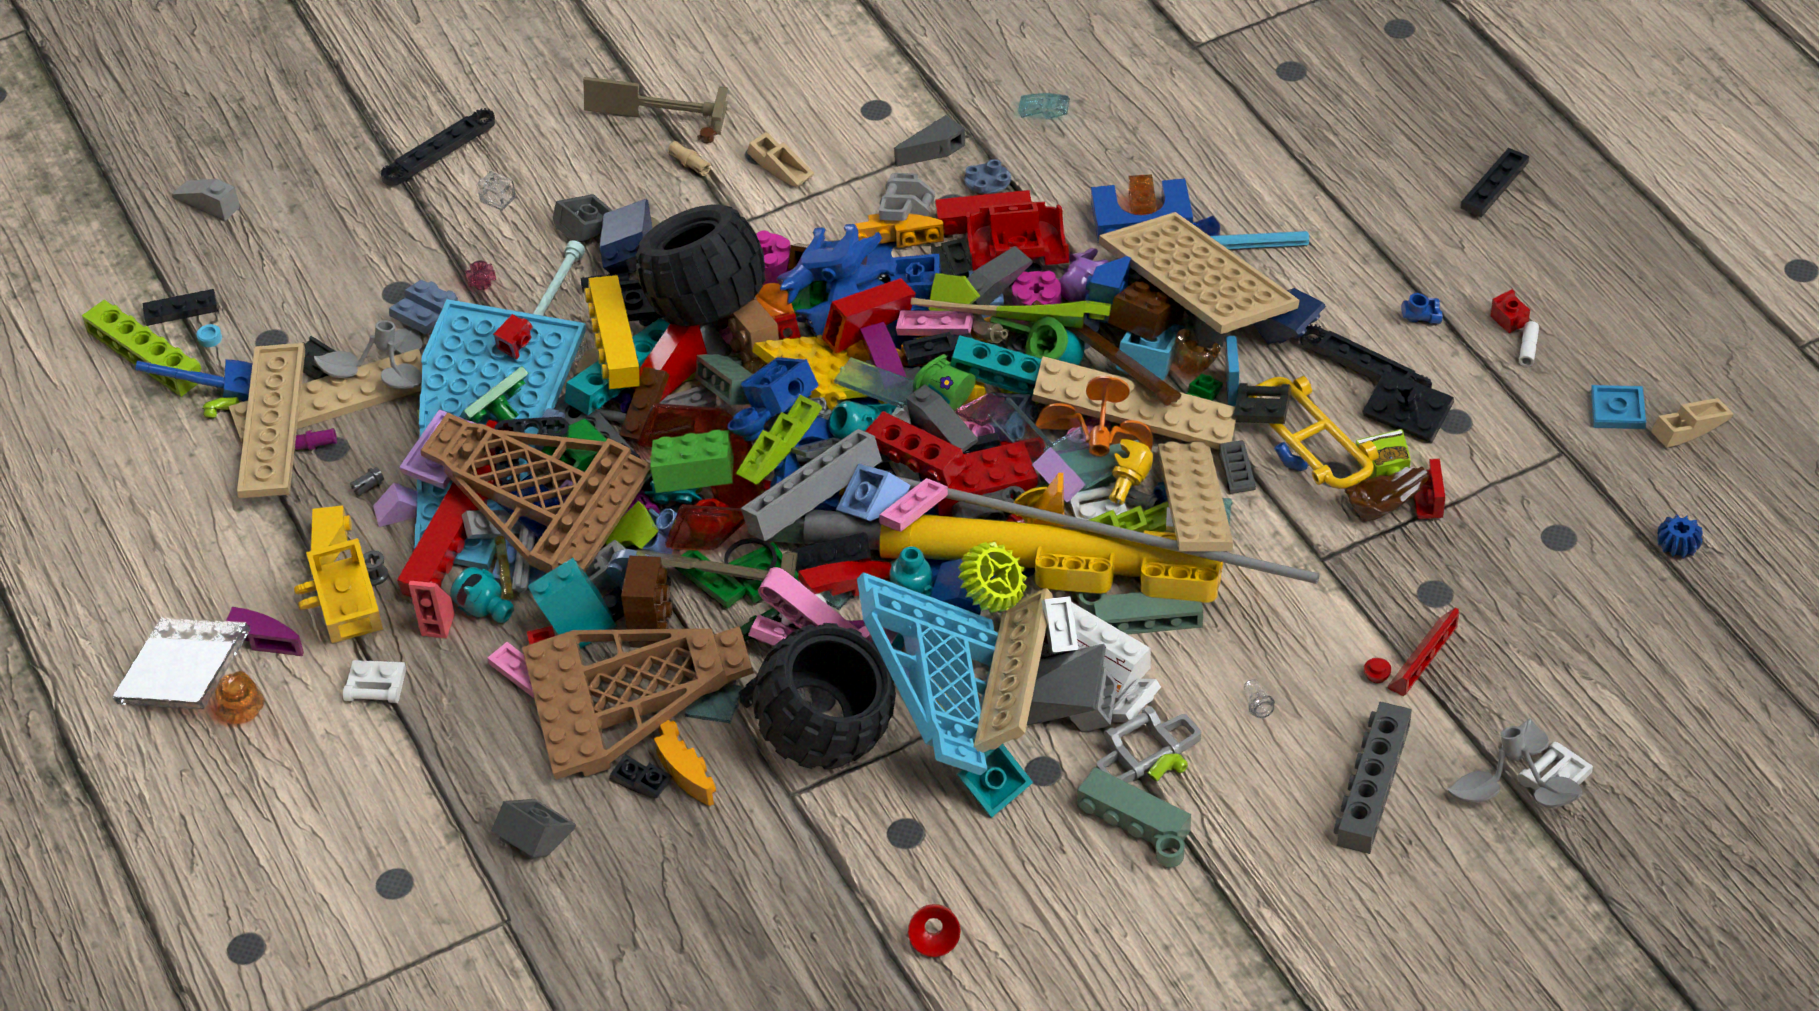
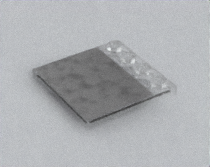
[112,618,251,709]

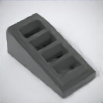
[1219,440,1256,494]

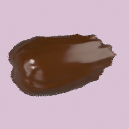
[1344,467,1429,521]

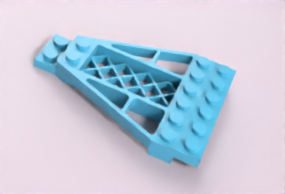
[857,572,998,775]

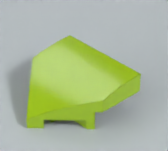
[928,273,980,311]

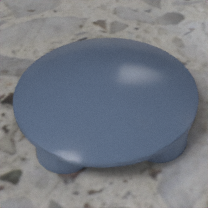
[964,159,1011,194]

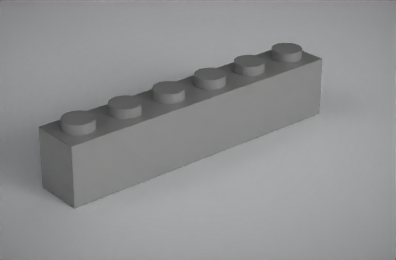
[741,429,882,541]

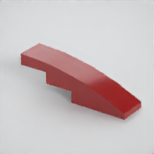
[798,560,892,596]

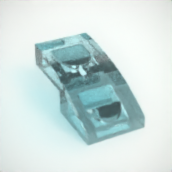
[1018,93,1070,119]

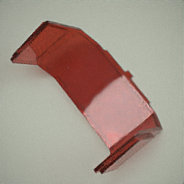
[638,403,765,551]

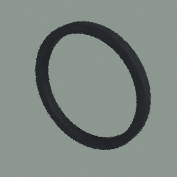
[724,538,777,580]

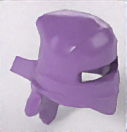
[1059,248,1109,302]

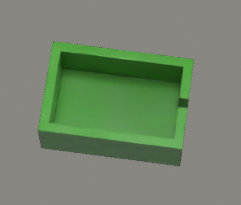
[650,430,734,493]

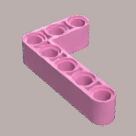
[758,567,898,645]

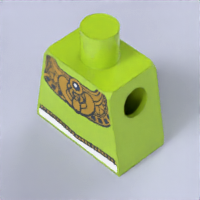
[1356,429,1411,479]

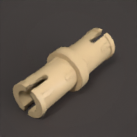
[668,141,711,176]

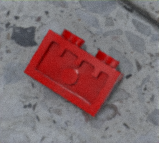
[1414,458,1446,519]

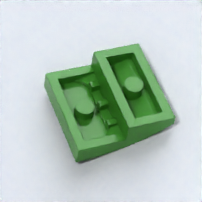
[990,316,1035,336]

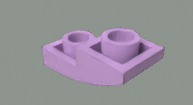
[1032,447,1086,503]

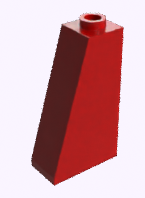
[822,278,916,354]
[632,324,707,402]

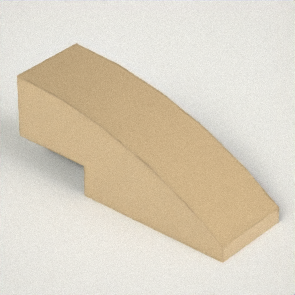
[747,131,814,187]
[1651,398,1734,448]

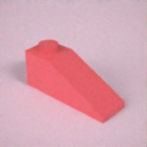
[409,581,455,639]

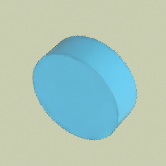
[196,324,222,347]

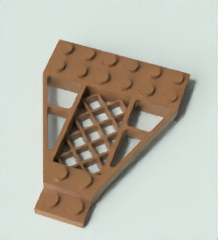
[421,412,652,573]
[522,626,754,780]

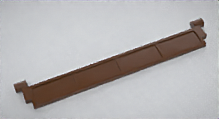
[1032,300,1182,406]

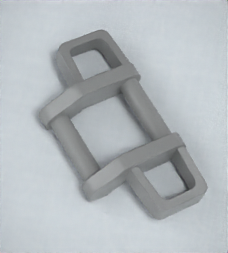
[879,173,935,221]
[1097,706,1201,783]

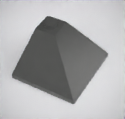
[1027,644,1106,725]

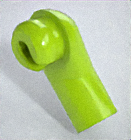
[202,397,239,418]
[1147,754,1188,782]

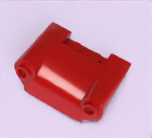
[966,202,1069,271]

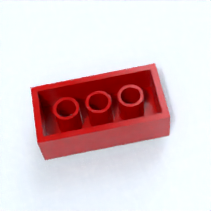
[925,441,1038,517]

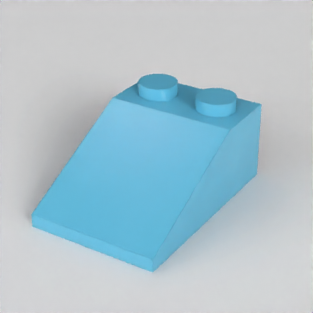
[1116,324,1184,380]

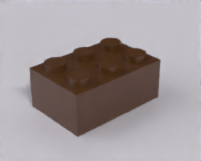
[1108,277,1185,341]
[621,555,672,648]

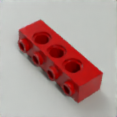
[865,411,967,486]

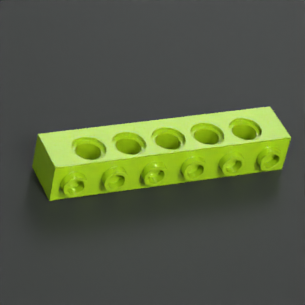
[82,300,202,397]

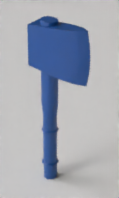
[135,359,253,401]

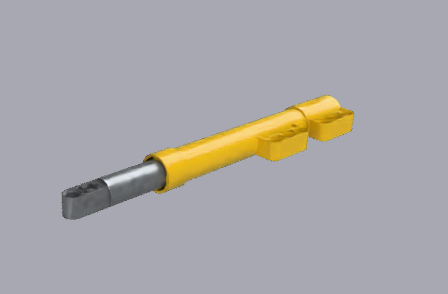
[766,510,1223,603]

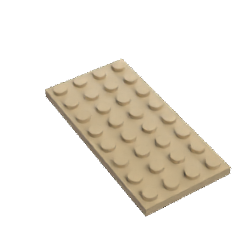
[1098,212,1299,334]

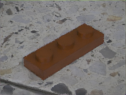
[619,367,669,443]

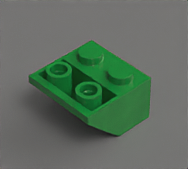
[541,419,607,480]

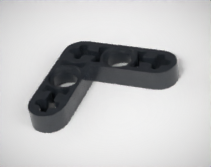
[495,417,569,486]

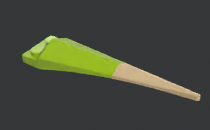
[911,298,1112,328]

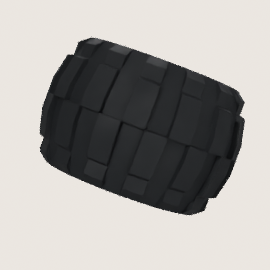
[636,204,765,326]
[753,623,896,770]

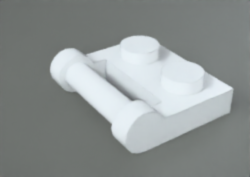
[1069,482,1127,520]
[343,660,406,703]
[1517,742,1593,791]

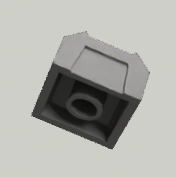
[553,194,613,242]

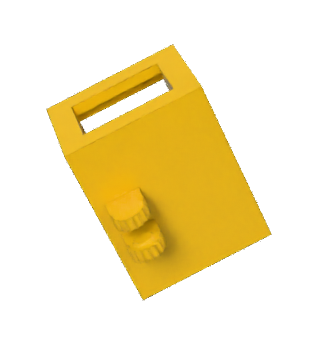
[294,538,383,644]

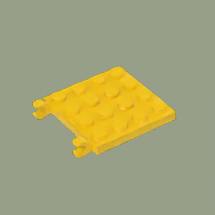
[752,335,897,411]

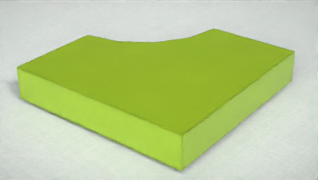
[606,501,659,549]

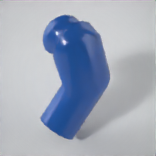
[1274,442,1309,471]

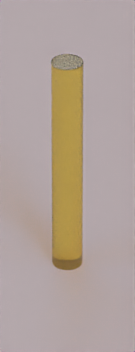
[495,536,514,600]

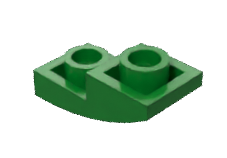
[1186,373,1223,401]

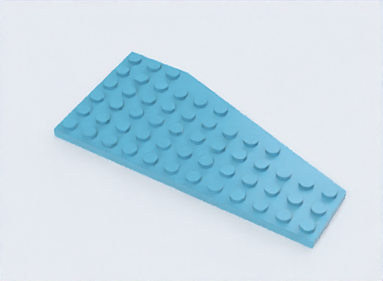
[414,299,586,570]

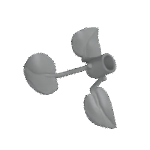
[314,320,422,389]
[1447,718,1583,808]

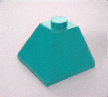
[957,744,1034,818]

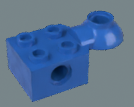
[891,254,941,338]
[728,357,819,441]

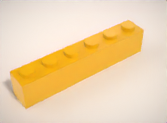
[584,275,639,389]

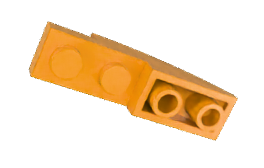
[855,214,944,248]
[654,720,716,806]

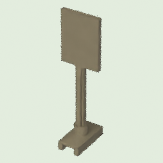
[583,77,728,135]
[635,549,798,581]

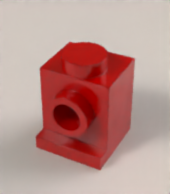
[1490,289,1530,333]
[772,311,801,340]
[493,314,533,360]

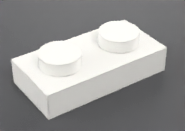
[1042,596,1078,654]
[1111,678,1161,722]

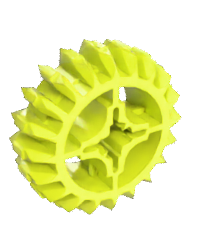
[958,541,1027,614]

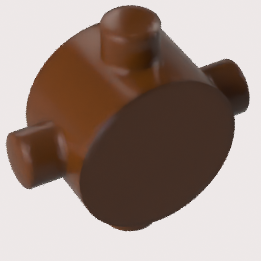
[697,127,717,143]

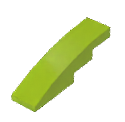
[736,395,823,485]
[1089,501,1169,533]

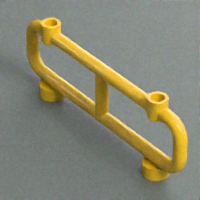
[1248,376,1379,489]

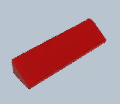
[1387,607,1459,696]

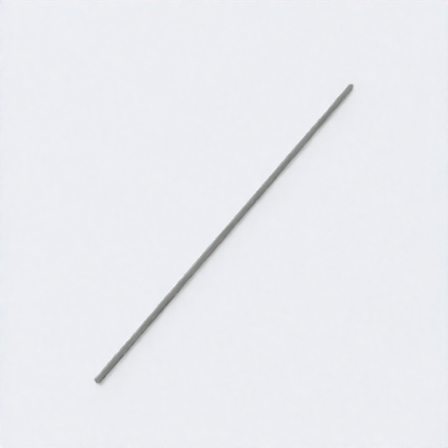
[597,408,1320,584]

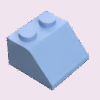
[836,464,911,521]

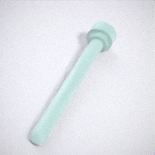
[533,240,585,316]

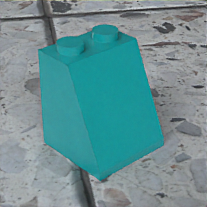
[528,558,617,649]

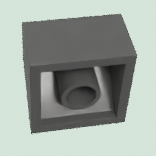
[491,799,576,859]

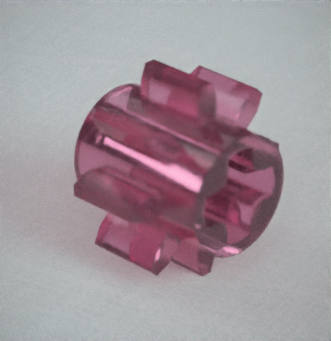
[465,260,496,290]

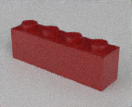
[935,190,1032,236]

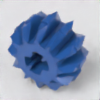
[1657,514,1703,559]

